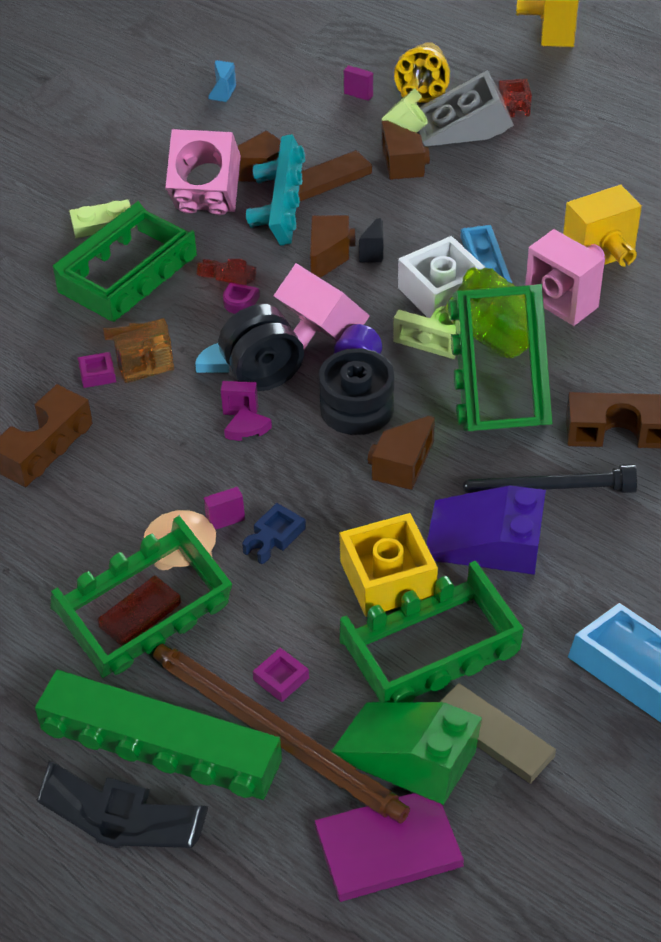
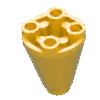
[394,43,450,103]

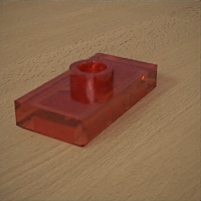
[97,575,181,646]

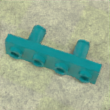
[246,134,305,246]

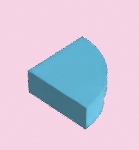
[195,343,230,373]

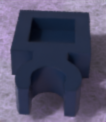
[242,503,306,564]

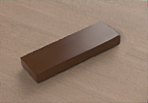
[298,150,372,202]

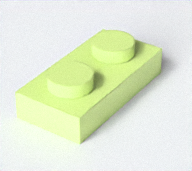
[69,199,135,238]

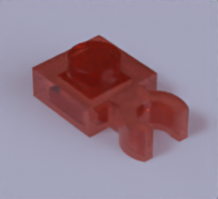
[499,79,532,118]
[197,259,256,285]

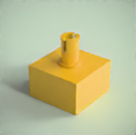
[516,0,579,47]
[563,185,642,267]

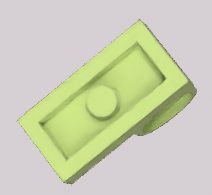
[381,88,428,133]
[393,306,456,359]

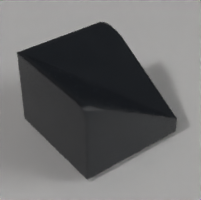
[359,218,384,263]

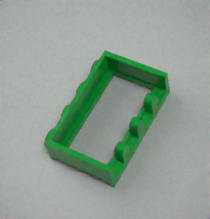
[53,201,197,322]
[448,284,553,431]
[50,515,232,679]
[340,561,524,702]

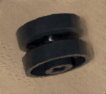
[218,304,305,391]
[319,348,394,435]

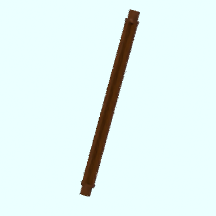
[153,644,410,824]

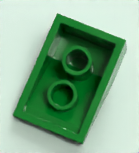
[332,702,482,805]

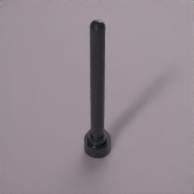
[463,464,637,493]

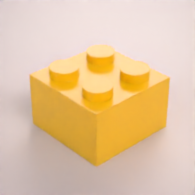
[339,513,438,617]

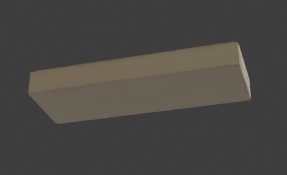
[440,683,556,784]

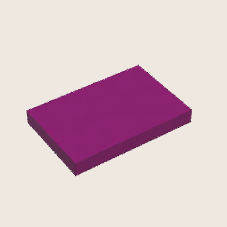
[315,793,464,902]

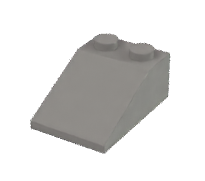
[419,70,514,147]

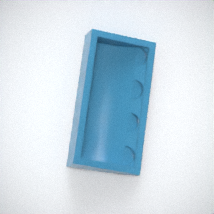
[568,603,661,722]

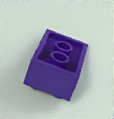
[426,485,546,575]

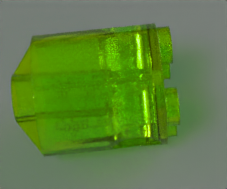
[445,267,545,359]

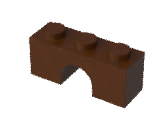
[0,384,93,488]
[566,392,661,448]

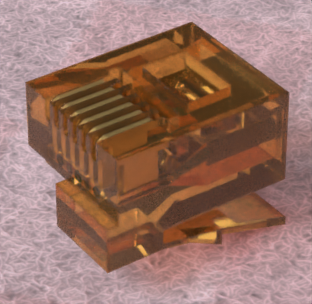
[103,318,174,383]

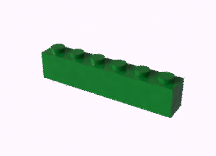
[35,670,282,800]

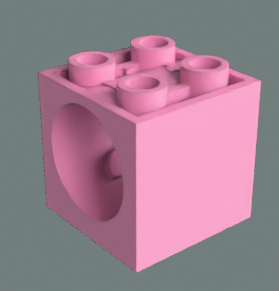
[166,129,241,215]

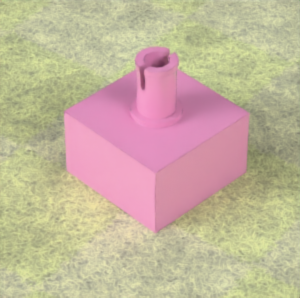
[524,229,605,326]
[274,263,370,349]

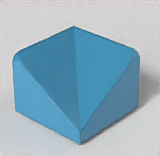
[208,60,236,102]

